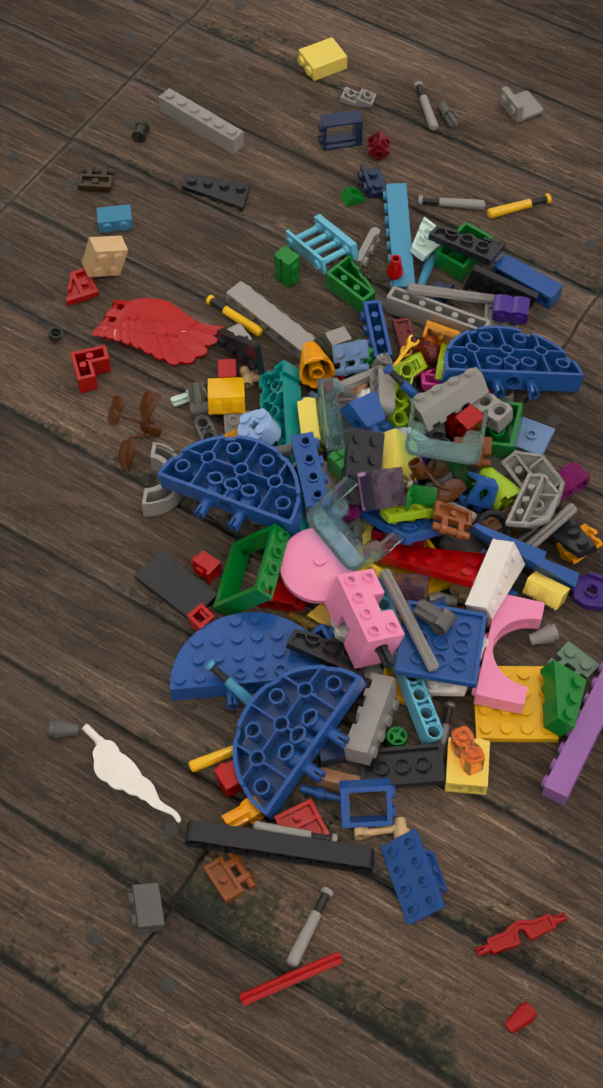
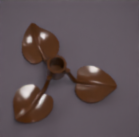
[108,391,163,472]
[382,452,466,508]

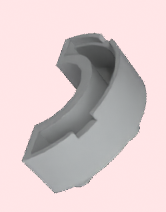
[142,442,184,517]

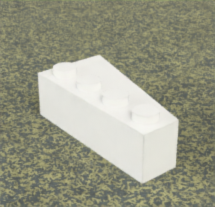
[465,539,525,619]

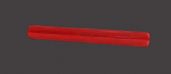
[239,952,342,1006]

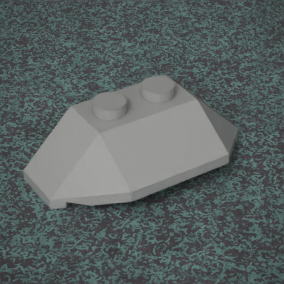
[501,450,565,508]
[505,473,561,529]

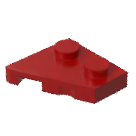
[66,268,99,306]
[273,799,330,835]

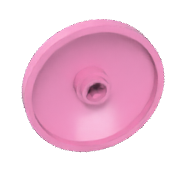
[280,528,359,604]

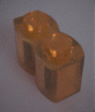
[450,725,485,776]

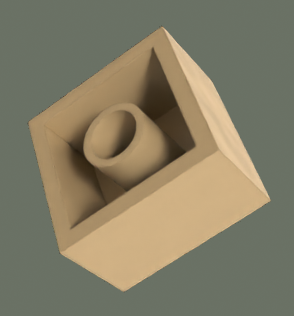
[82,236,128,277]

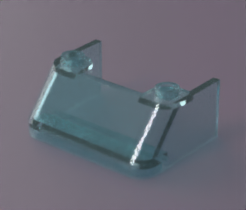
[405,397,489,465]
[306,476,404,571]

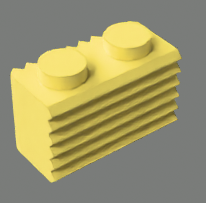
[522,571,570,610]

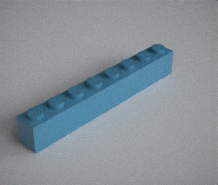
[383,183,415,290]

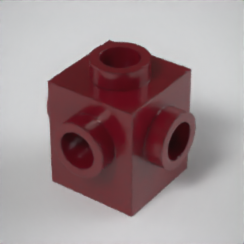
[367,130,391,161]

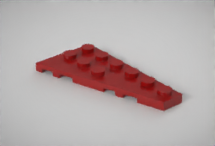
[362,542,487,588]

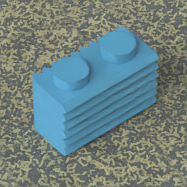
[96,204,133,233]

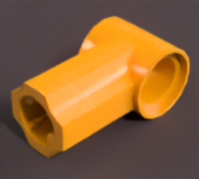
[221,796,265,827]

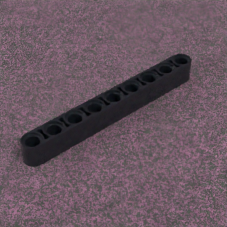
[184,820,375,874]

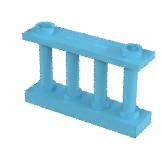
[286,214,359,275]

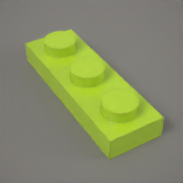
[380,504,433,524]

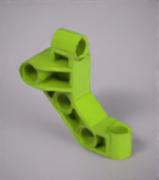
[385,352,427,433]

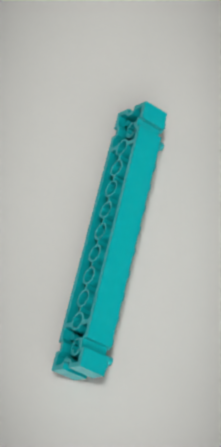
[259,360,309,541]

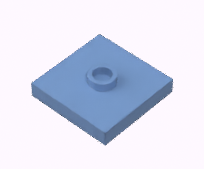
[516,417,555,454]

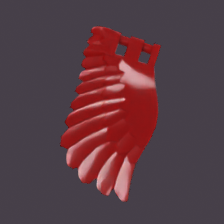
[92,298,224,367]

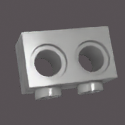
[471,393,513,433]

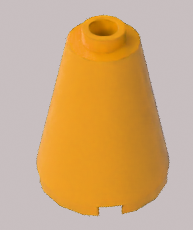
[299,341,335,388]

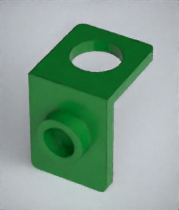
[406,484,437,510]

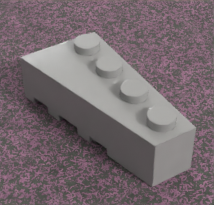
[409,367,489,432]
[344,672,400,766]

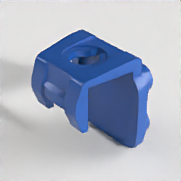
[454,472,499,512]

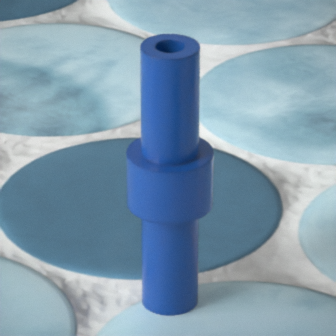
[300,784,340,803]

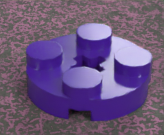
[572,573,603,611]

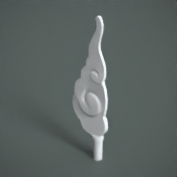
[82,724,181,823]

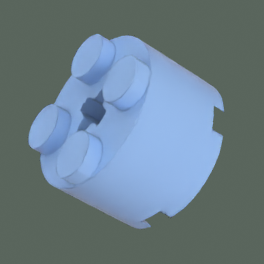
[237,408,281,445]

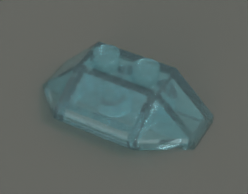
[317,378,356,451]

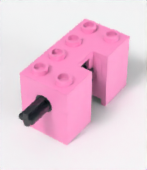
[325,569,405,669]

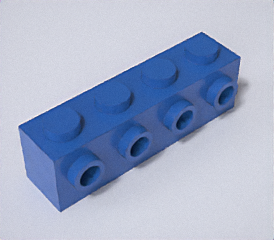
[360,300,393,361]
[290,431,332,513]

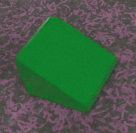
[341,187,365,207]

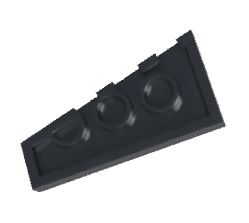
[182,173,250,212]
[428,225,506,266]
[463,264,539,308]
[286,629,367,677]

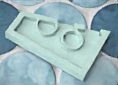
[409,217,441,261]

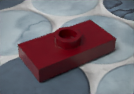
[392,317,418,353]

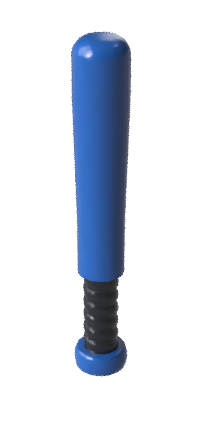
[383,364,419,398]

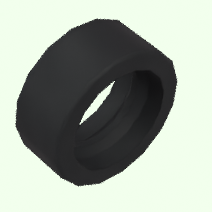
[473,509,512,547]

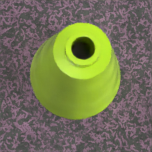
[479,467,520,511]

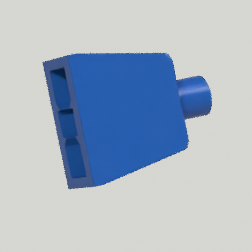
[340,391,385,433]

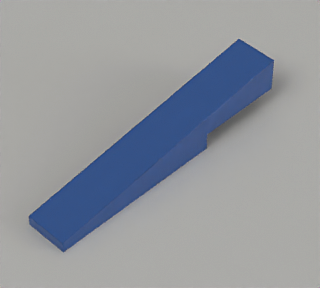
[468,523,579,590]

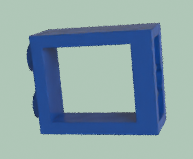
[339,778,396,828]

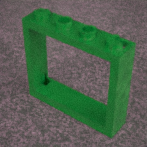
[213,523,290,616]

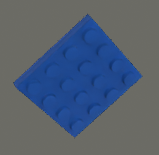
[360,502,456,545]
[394,600,487,688]

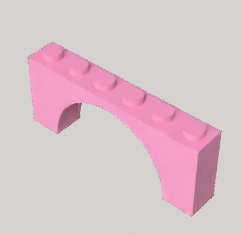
[471,595,545,714]

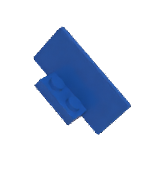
[381,829,448,925]

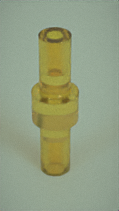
[288,611,320,629]

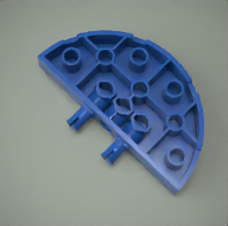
[439,326,584,400]
[157,435,303,536]
[170,612,322,710]
[233,665,366,821]

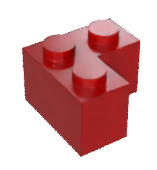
[70,345,111,393]
[445,404,484,440]

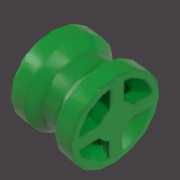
[386,727,407,747]

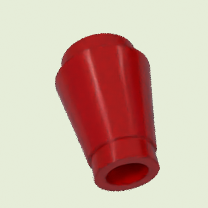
[386,254,404,280]
[504,1001,538,1034]

